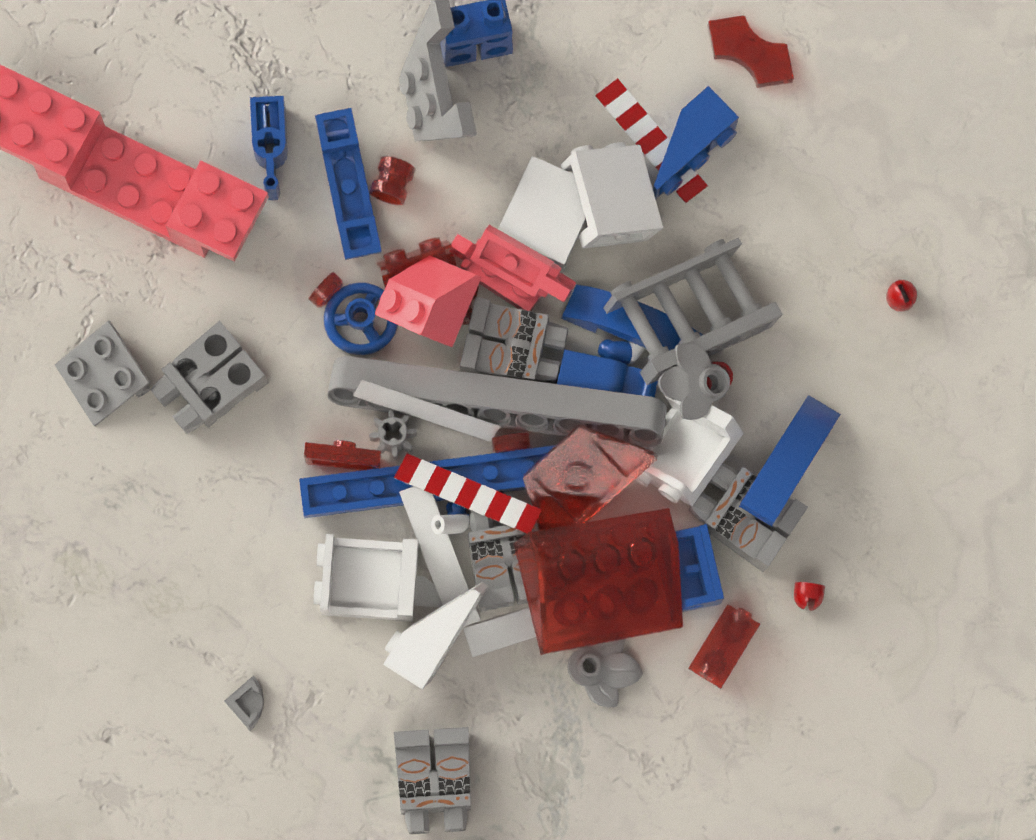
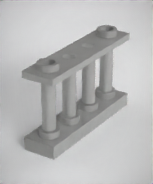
[603,237,783,385]

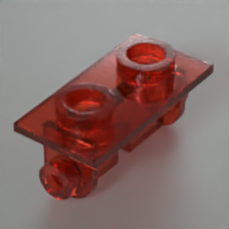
[376,237,457,288]
[688,604,760,689]

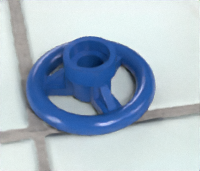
[324,282,398,355]

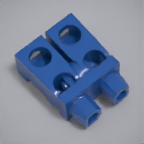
[440,0,513,68]

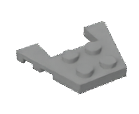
[400,0,477,142]

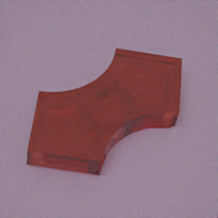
[707,15,794,88]

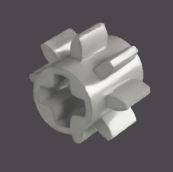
[369,410,417,460]

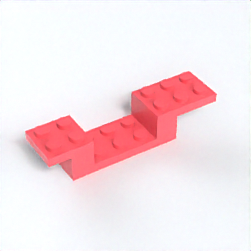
[0,65,269,262]

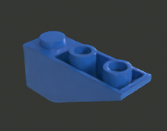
[653,86,739,200]

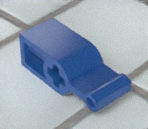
[250,96,288,200]
[557,349,658,398]

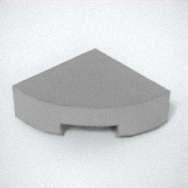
[224,675,264,731]

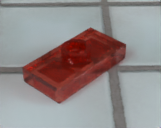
[304,440,382,471]

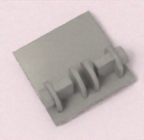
[54,321,150,426]

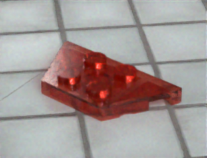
[523,424,658,556]

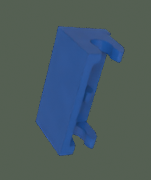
[663,524,724,613]

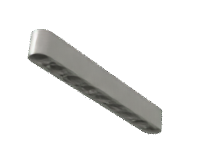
[327,356,667,447]

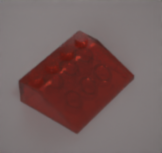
[513,508,683,655]

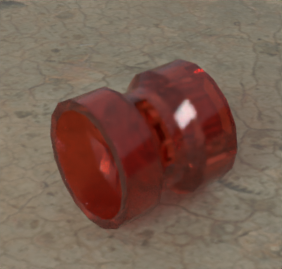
[369,156,416,205]

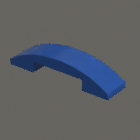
[315,108,382,260]
[561,284,703,351]
[739,395,841,526]

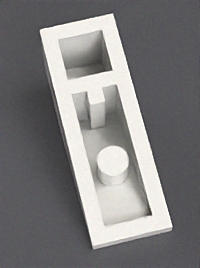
[383,582,488,689]

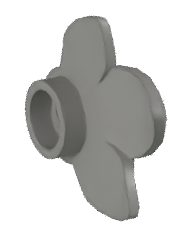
[658,343,730,420]
[567,631,643,707]

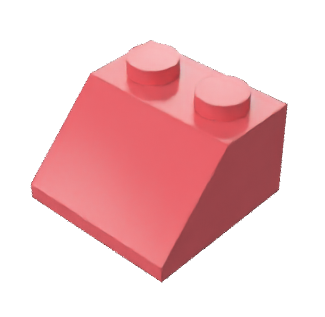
[375,255,482,347]

